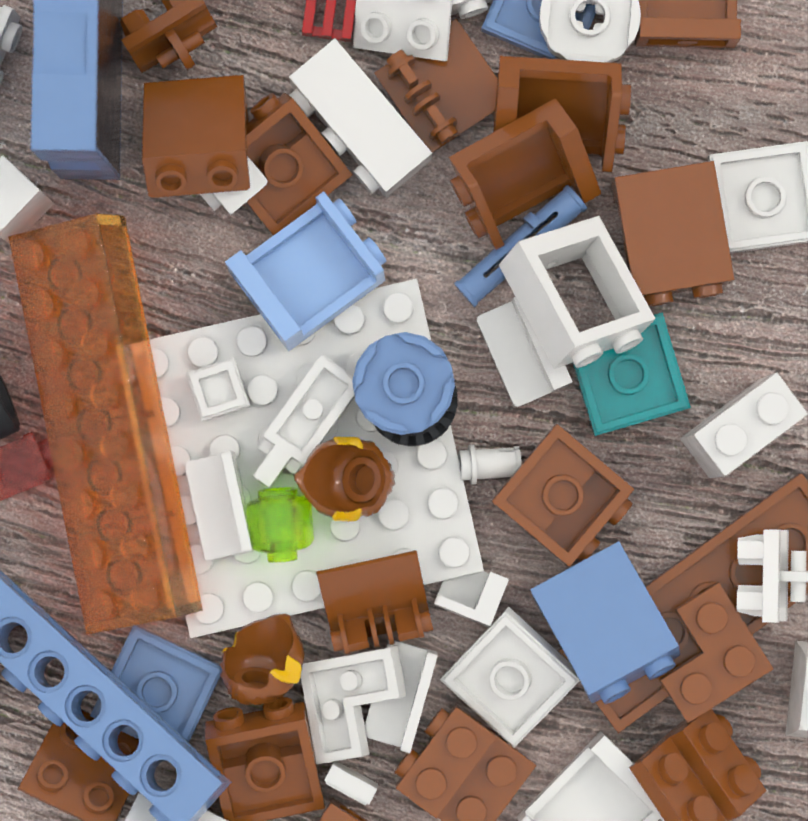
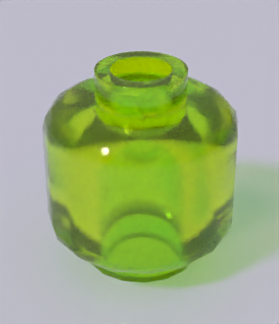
[246,487,314,563]

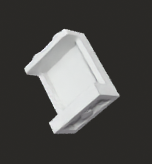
[517,731,664,821]

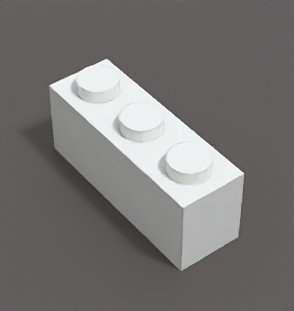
[289,38,432,198]

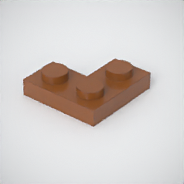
[659,582,774,723]

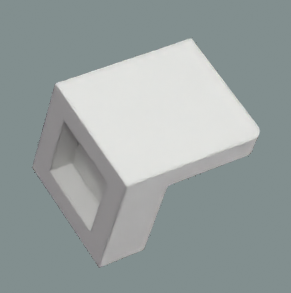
[433,571,509,627]

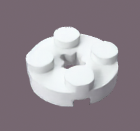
[539,0,641,63]

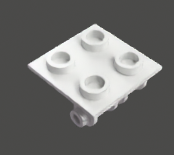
[353,0,452,61]

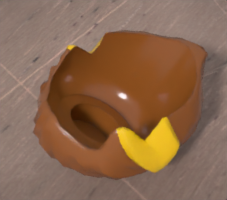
[294,437,395,522]
[219,614,305,705]

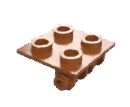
[374,18,498,153]
[316,550,433,655]
[18,710,139,821]

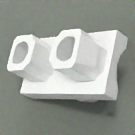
[737,530,808,623]

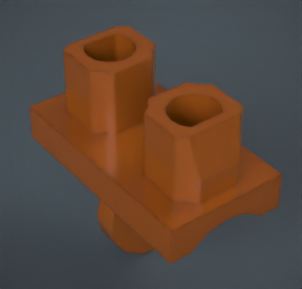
[120,0,217,73]

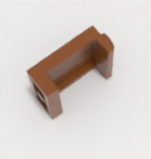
[635,0,741,48]
[493,56,631,172]
[142,75,250,198]
[449,98,602,250]
[610,161,735,307]

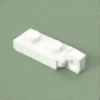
[253,354,355,489]

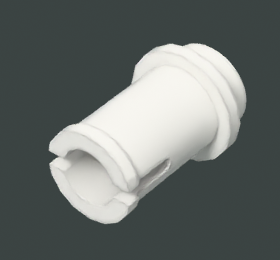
[458,445,522,485]

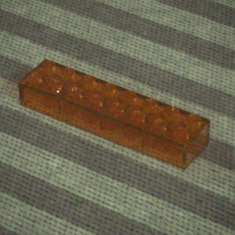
[8,213,203,635]

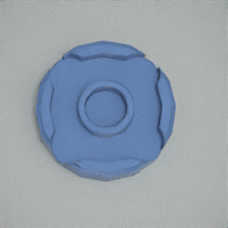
[352,332,455,435]

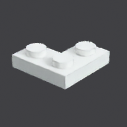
[300,646,407,764]

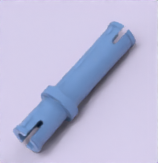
[454,185,587,307]

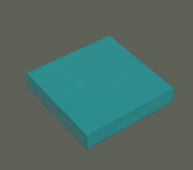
[572,312,691,436]

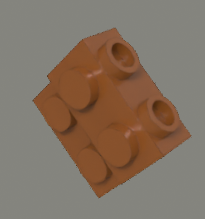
[246,93,353,236]
[491,424,634,567]
[205,697,325,821]
[394,704,537,821]
[629,709,767,821]

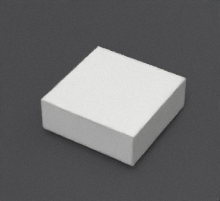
[186,357,250,422]
[324,761,378,806]

